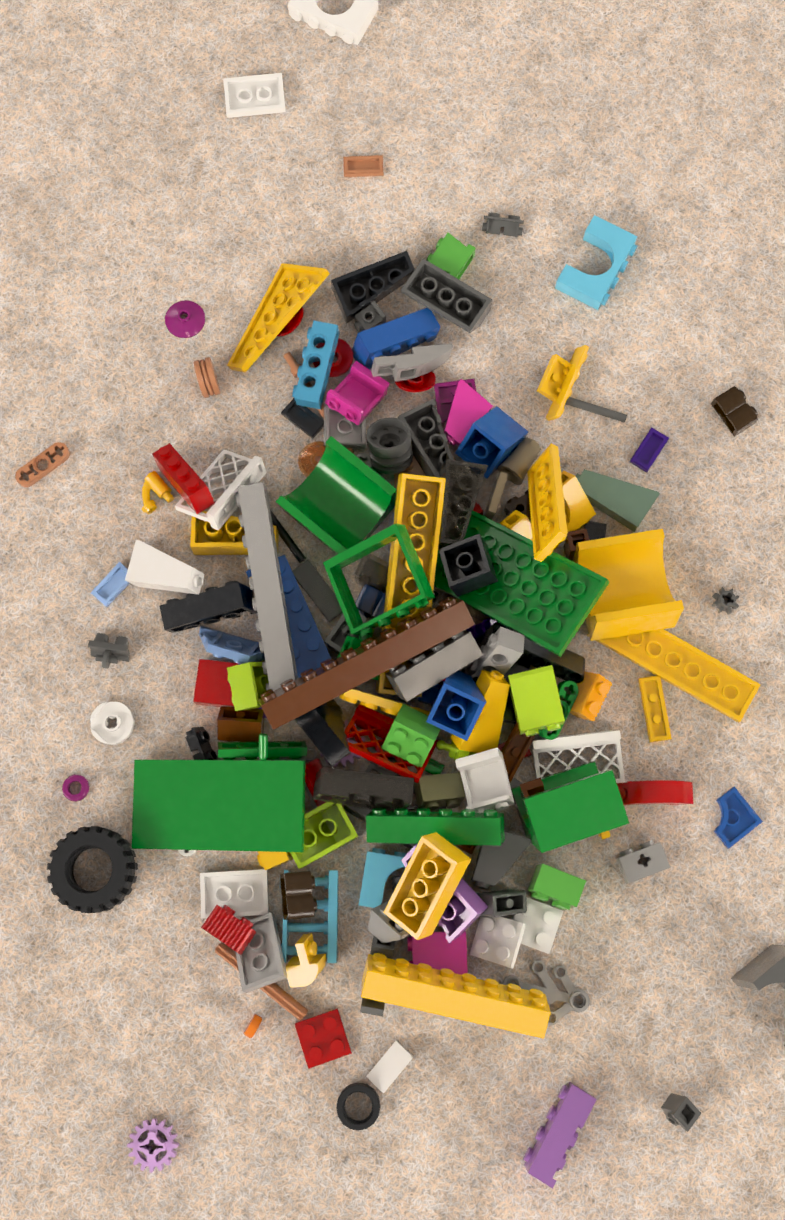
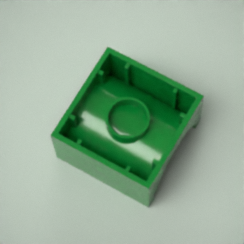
[276,436,397,555]
[511,761,629,853]

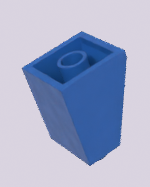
[455,406,528,479]
[426,670,486,741]

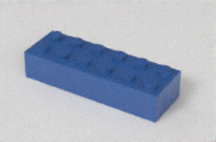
[245,554,331,678]

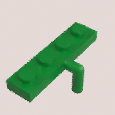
[218,734,307,760]

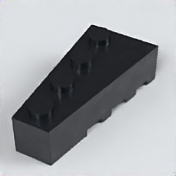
[331,251,415,324]

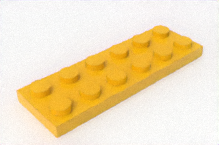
[527,443,568,562]

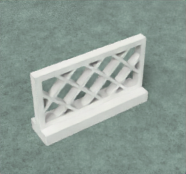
[175,450,267,530]
[531,729,625,783]

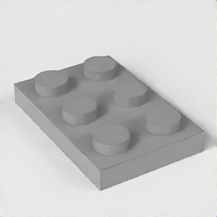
[235,912,287,993]

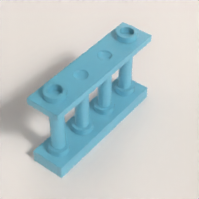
[281,870,339,963]

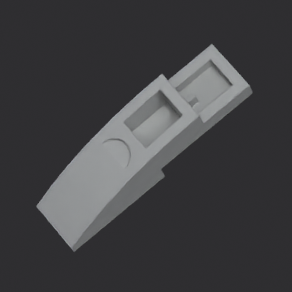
[371,343,453,382]

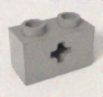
[616,840,671,884]

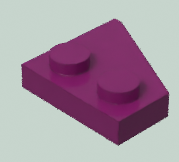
[434,378,476,424]

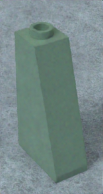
[576,469,660,532]

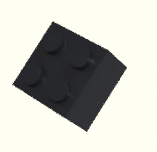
[439,534,498,597]

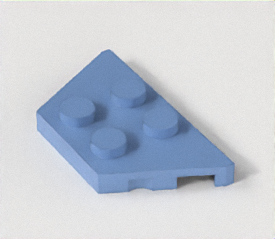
[199,626,265,664]

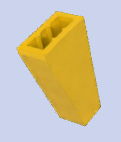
[450,670,510,753]

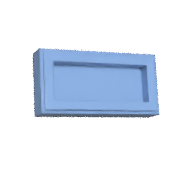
[91,562,129,607]

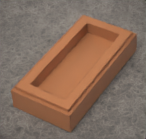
[343,155,384,177]

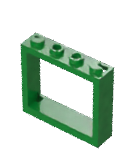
[323,523,435,637]

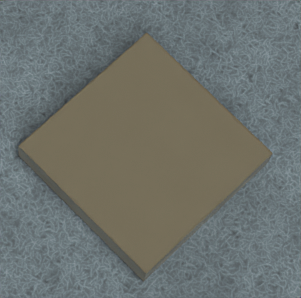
[484,472,508,520]

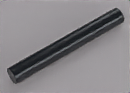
[270,509,306,563]

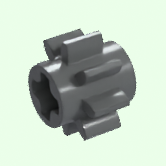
[712,587,739,615]

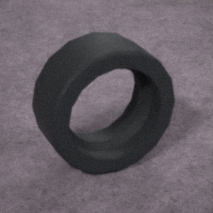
[336,1082,380,1131]

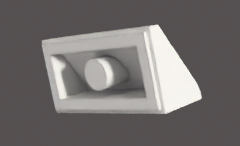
[366,1041,413,1094]

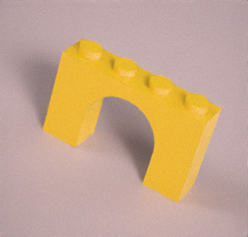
[500,471,596,550]

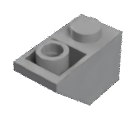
[368,901,410,943]

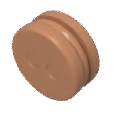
[193,357,221,398]

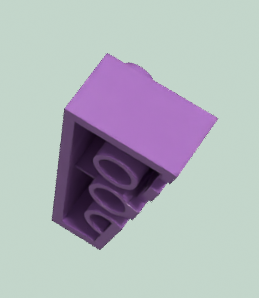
[401,844,488,944]
[523,1082,597,1189]

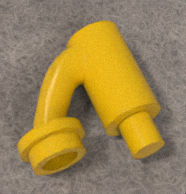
[142,471,174,514]

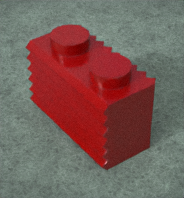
[201,905,256,955]

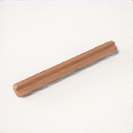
[215,942,308,1021]

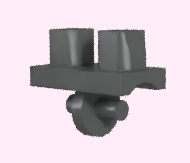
[88,633,130,669]

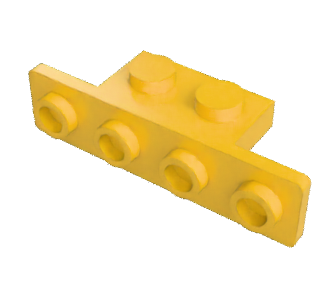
[537,345,589,421]

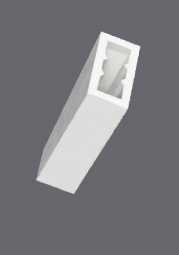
[125,540,205,595]

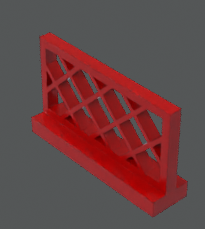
[345,704,438,783]

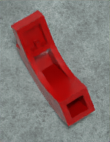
[617,780,694,806]

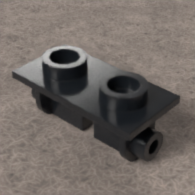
[185,727,218,760]

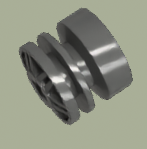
[366,418,413,474]

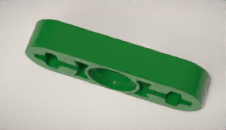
[539,681,579,740]

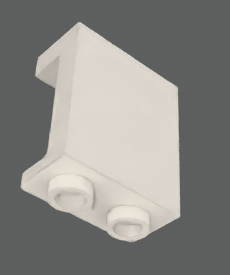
[455,748,515,813]

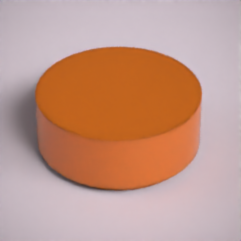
[243,1014,262,1038]

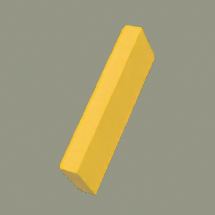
[638,676,672,743]

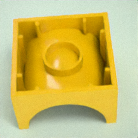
[573,529,684,641]

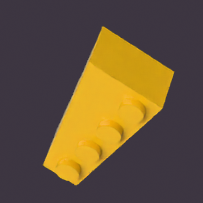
[190,511,279,555]

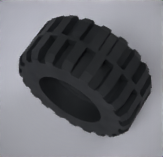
[47,826,138,913]

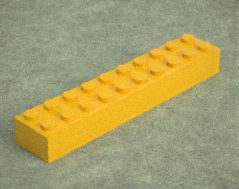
[375,473,446,697]

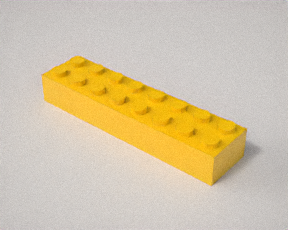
[361,953,551,1039]

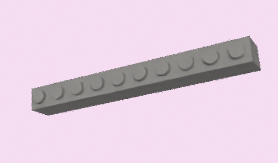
[235,482,298,691]

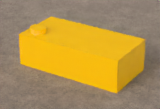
[383,832,471,940]

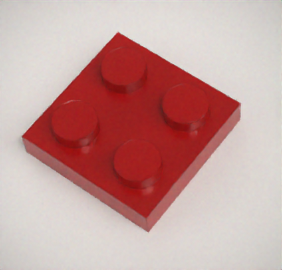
[295,1008,352,1069]

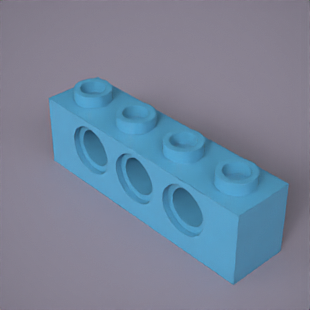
[292,320,340,410]

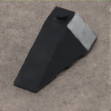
[294,699,350,766]

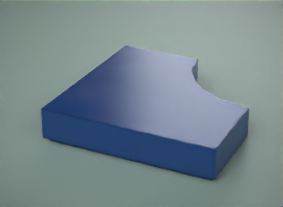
[714,786,763,849]

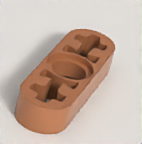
[15,442,70,487]

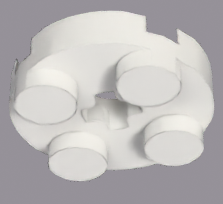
[90,701,135,745]

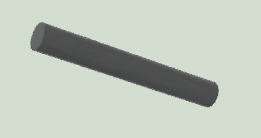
[566,397,627,423]

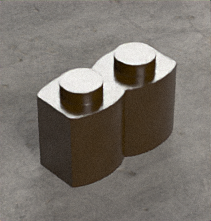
[711,386,758,437]
[280,871,317,920]

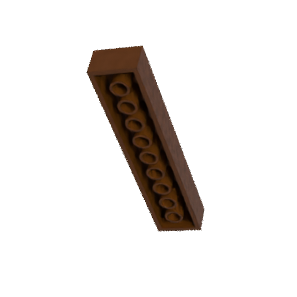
[258,597,475,730]

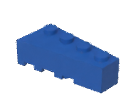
[352,308,440,369]

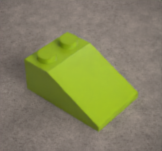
[290,797,359,869]

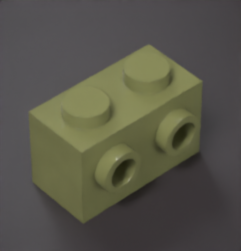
[413,772,466,811]

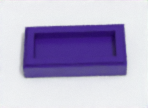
[629,427,669,473]

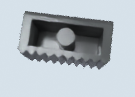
[476,889,527,917]

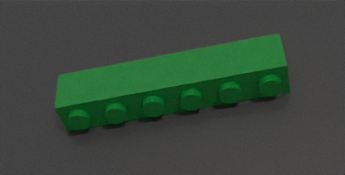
[366,808,505,846]

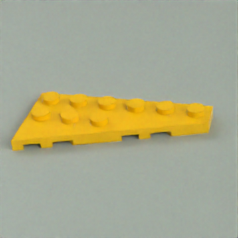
[227,263,330,373]
[339,688,430,716]

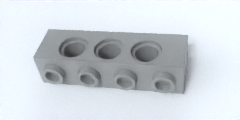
[461,627,525,683]

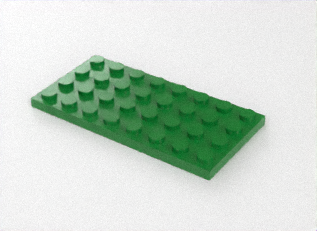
[434,507,609,657]

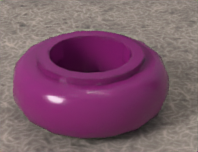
[62,774,90,802]

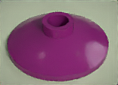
[165,300,205,338]

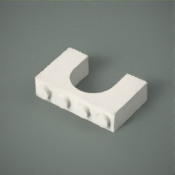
[288,0,378,45]

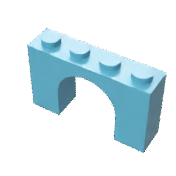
[555,215,638,310]
[359,848,407,908]

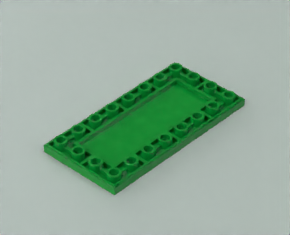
[131,760,306,852]

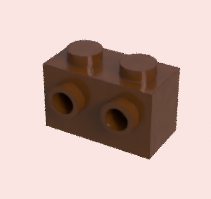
[217,706,264,742]

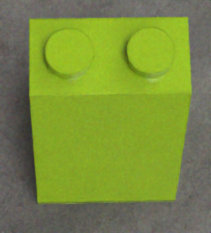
[508,665,565,737]

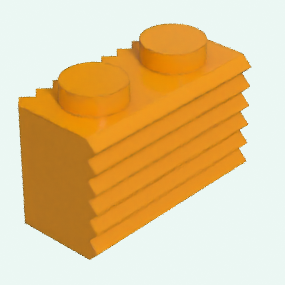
[570,672,612,721]

